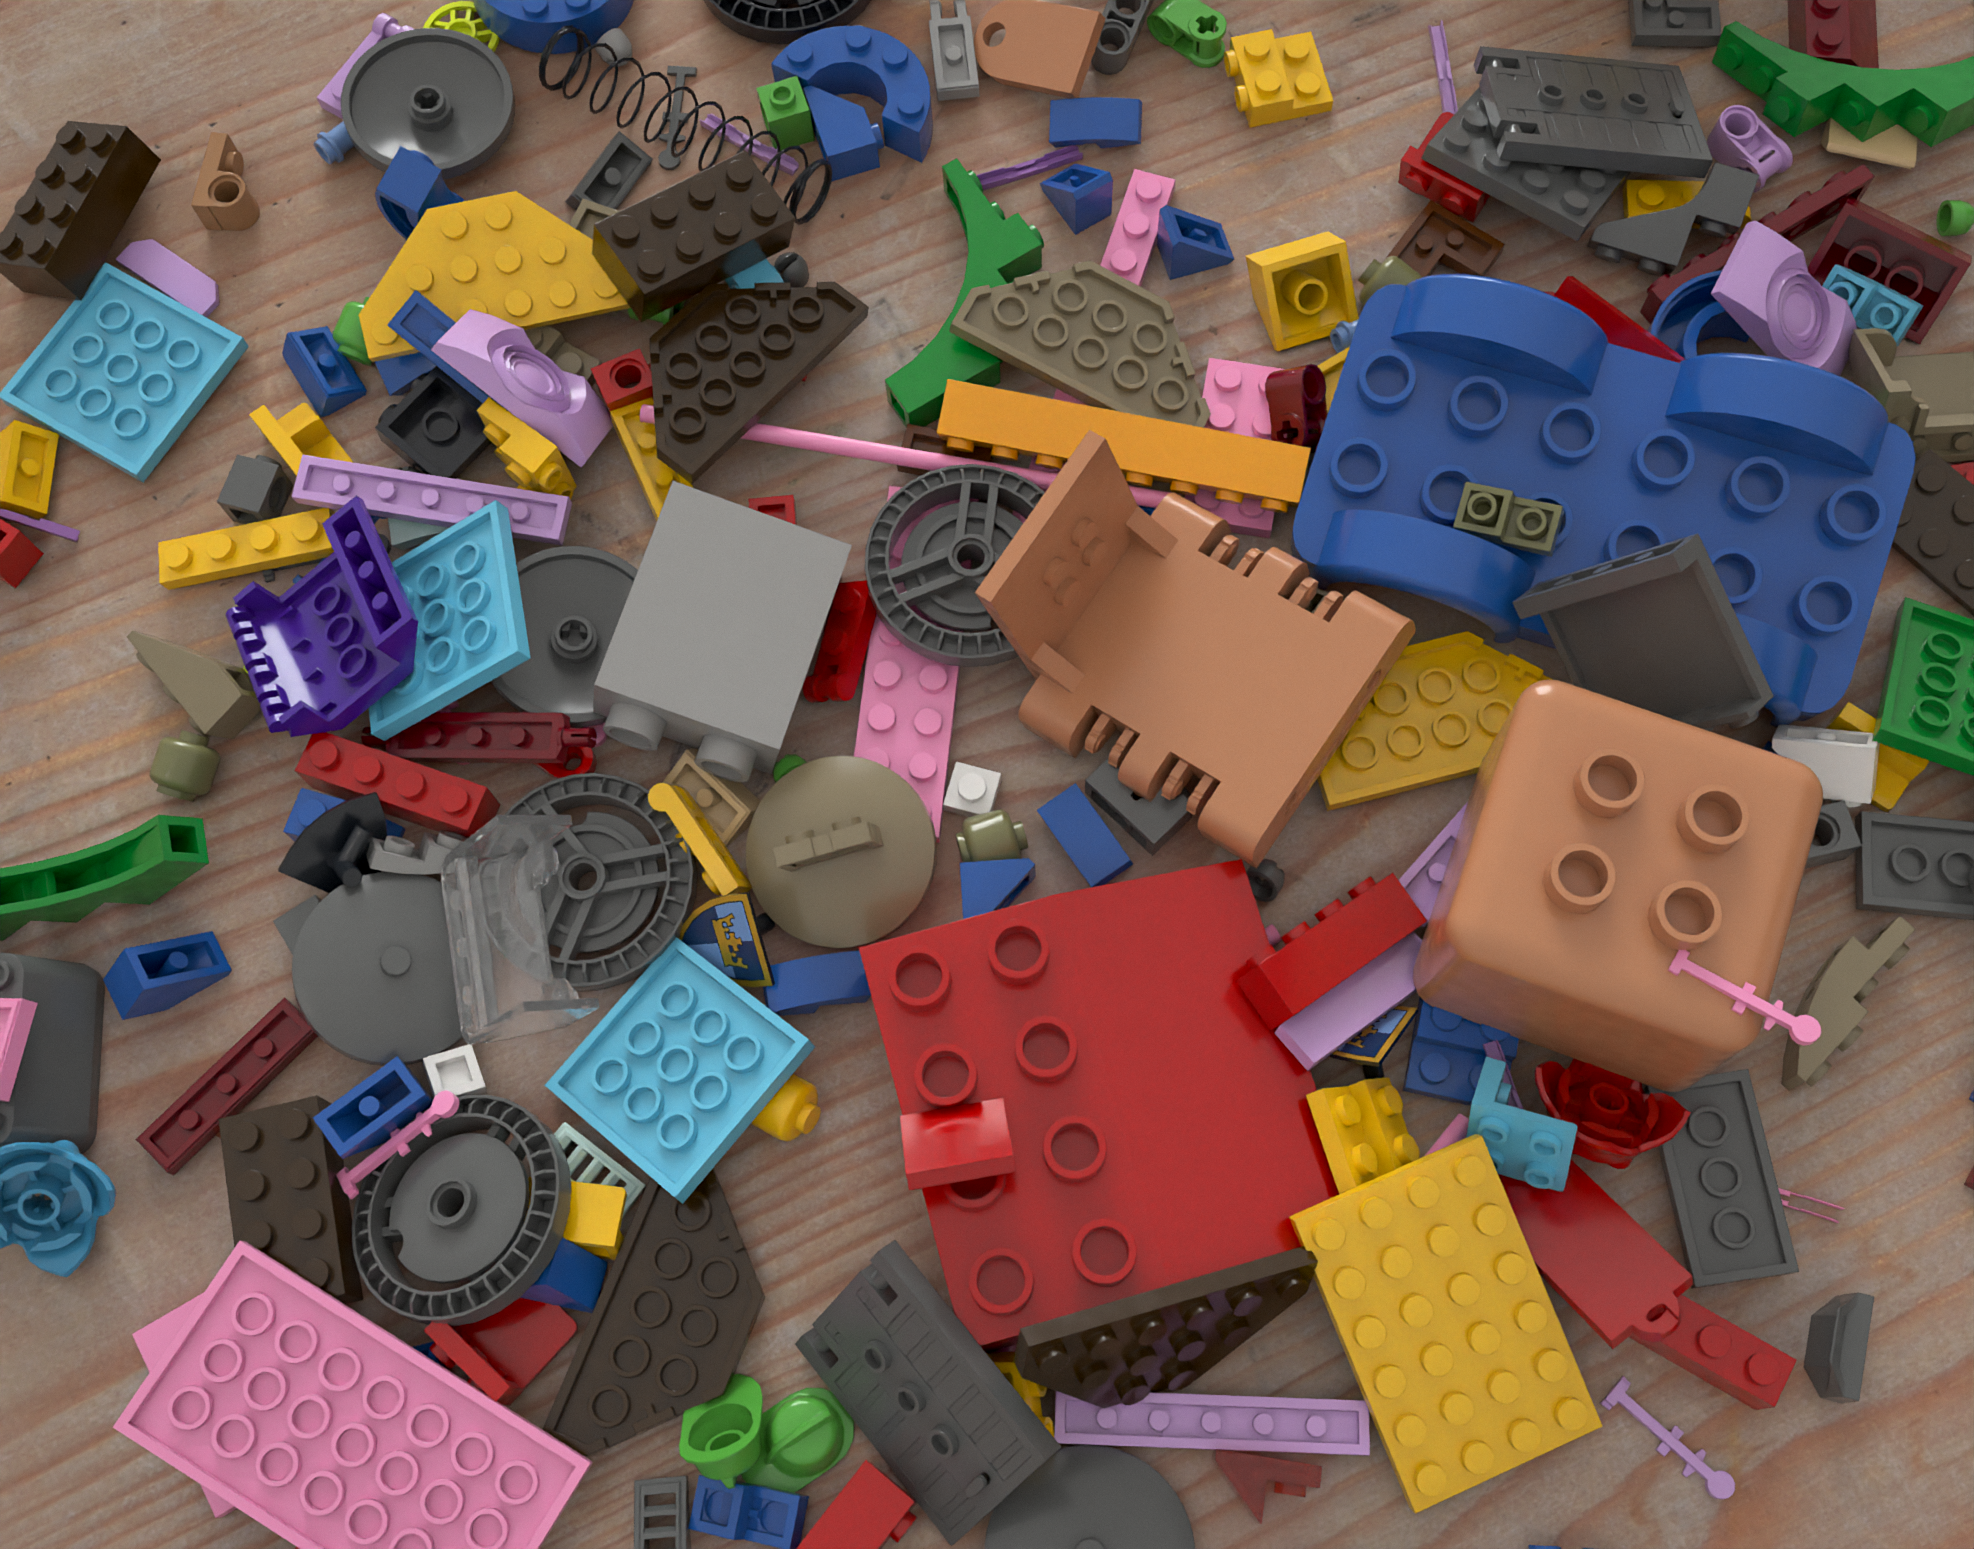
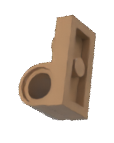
[191,132,260,231]

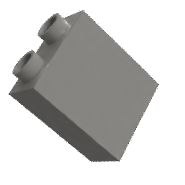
[593,481,852,782]

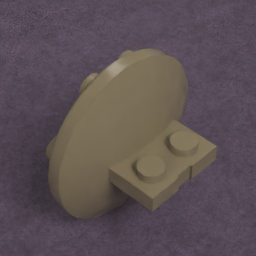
[746,756,937,949]

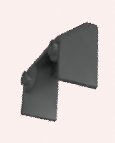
[0,952,105,1154]

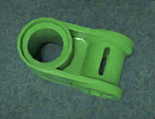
[1147,0,1227,68]

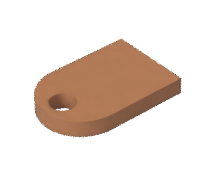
[974,0,1106,99]

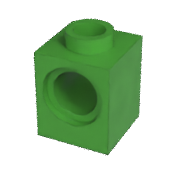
[756,76,815,151]

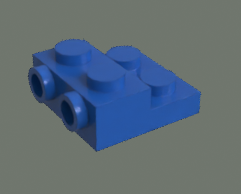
[1403,996,1519,1106]

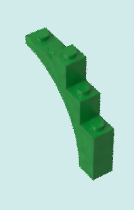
[1712,21,1974,147]
[885,158,1044,427]
[0,815,209,941]

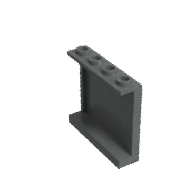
[1512,533,1774,731]

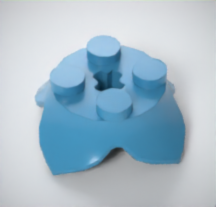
[0,1140,116,1278]

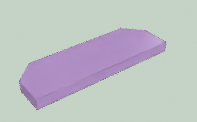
[116,239,219,318]

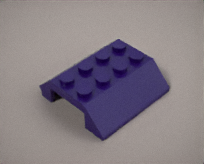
[225,495,418,737]

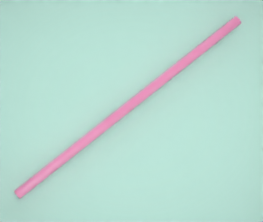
[640,404,1172,508]

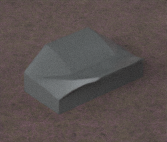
[1803,1292,1874,1404]

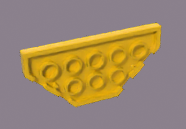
[359,191,630,362]
[1317,631,1553,811]

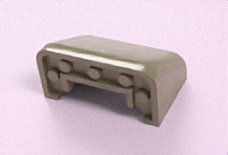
[1848,328,1974,462]

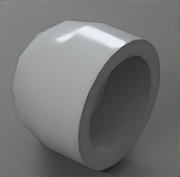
[595,28,632,67]

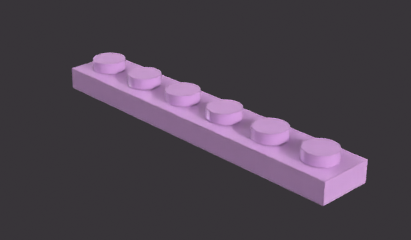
[292,455,572,546]
[1054,1391,1370,1456]

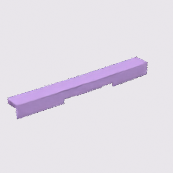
[1428,20,1458,114]

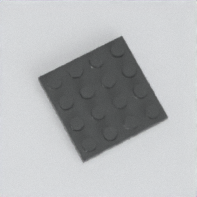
[1421,87,1631,241]

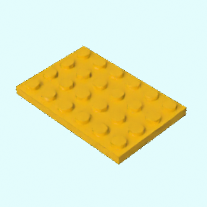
[1289,1134,1602,1514]

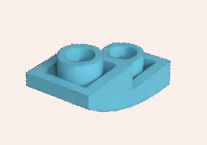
[1822,264,1923,346]

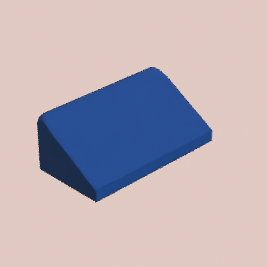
[282,326,367,418]

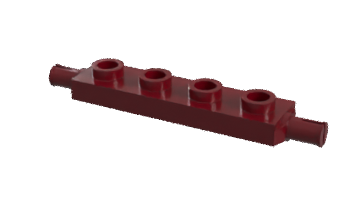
[361,712,597,763]

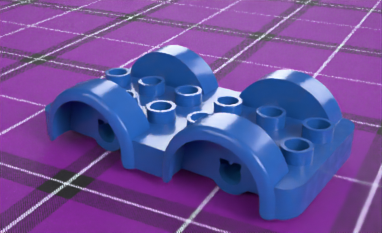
[1291,274,1916,727]

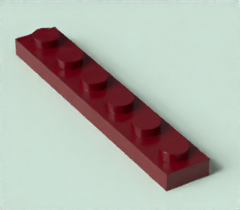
[1640,164,1875,325]

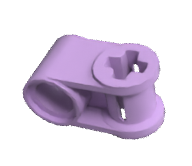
[1707,105,1793,193]

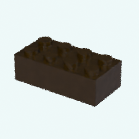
[0,121,161,300]
[592,150,795,322]
[218,1095,363,1304]

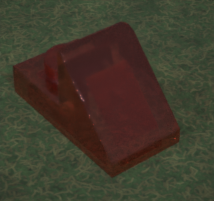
[1212,1449,1322,1524]

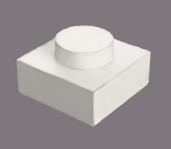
[943,762,1002,817]
[423,1044,486,1098]

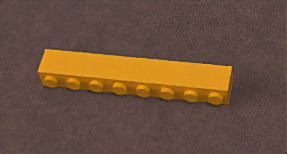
[937,379,1311,513]

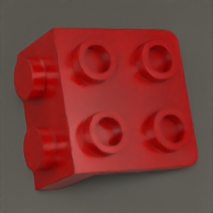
[1398,112,1491,223]
[423,1298,578,1406]

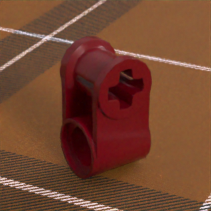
[1265,364,1328,453]

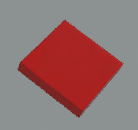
[900,1098,1016,1190]

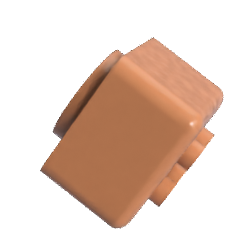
[1413,680,1823,1092]

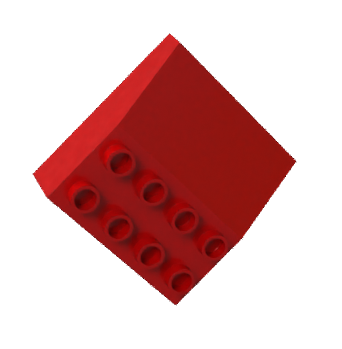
[859,859,1339,1353]

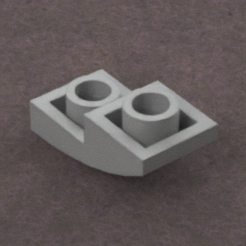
[366,830,477,874]

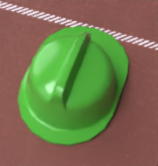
[679,1374,763,1489]
[741,1388,854,1492]

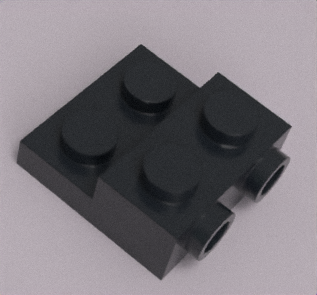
[375,366,492,479]

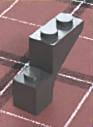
[1587,162,1759,276]

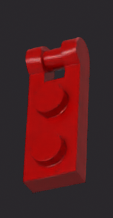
[803,580,877,703]

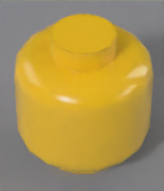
[751,1073,821,1142]

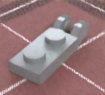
[929,0,980,101]

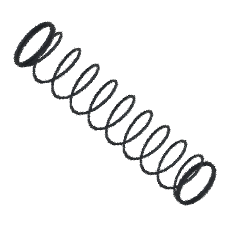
[539,25,832,225]

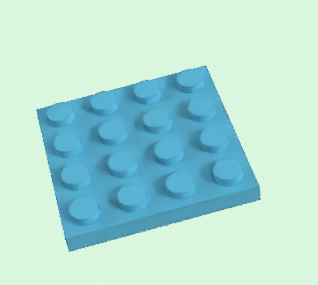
[0,262,249,483]
[369,500,531,741]
[545,937,815,1204]

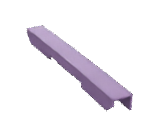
[699,113,799,176]

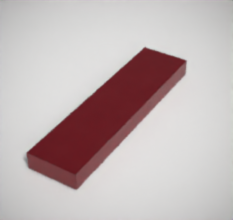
[135,997,318,1176]

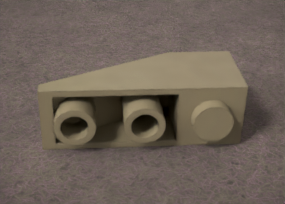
[127,631,261,739]

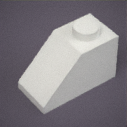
[1772,725,1880,807]

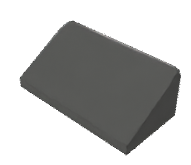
[565,131,653,210]

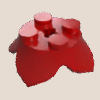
[1534,1059,1691,1169]

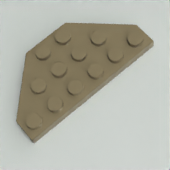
[949,260,1211,428]

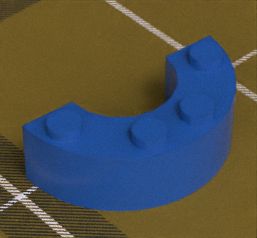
[473,0,634,54]
[771,25,933,163]
[375,146,464,241]
[1648,270,1750,359]

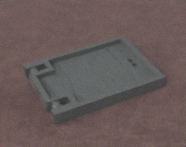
[1474,46,1713,178]
[795,1240,1061,1546]

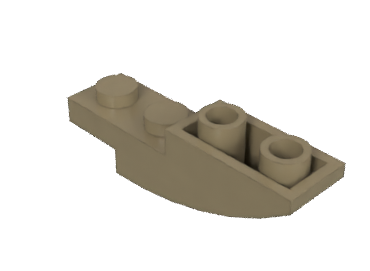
[1782,916,1916,1091]

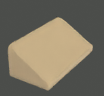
[1820,118,1918,169]
[662,748,761,846]

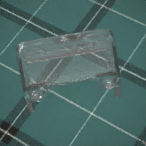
[441,815,600,1044]

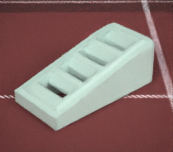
[554,1122,647,1218]

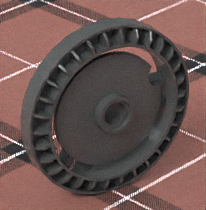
[865,464,1045,667]
[477,773,698,991]
[352,1095,572,1327]

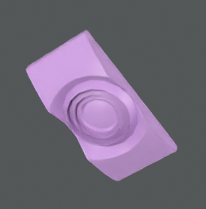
[1711,221,1857,376]
[431,309,613,467]

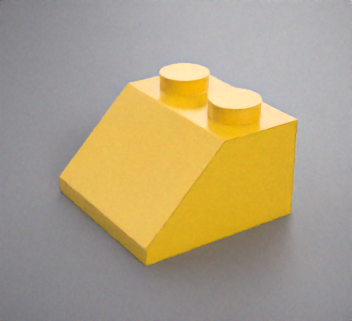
[1245,231,1359,352]

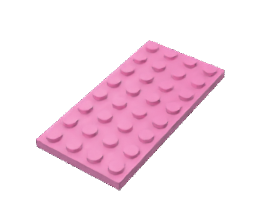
[113,1240,593,1549]

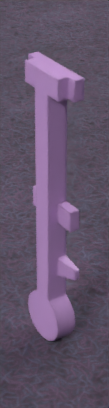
[1600,1376,1735,1499]

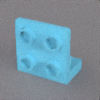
[1466,1057,1578,1192]

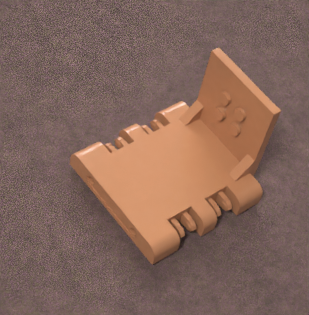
[975,430,1416,869]

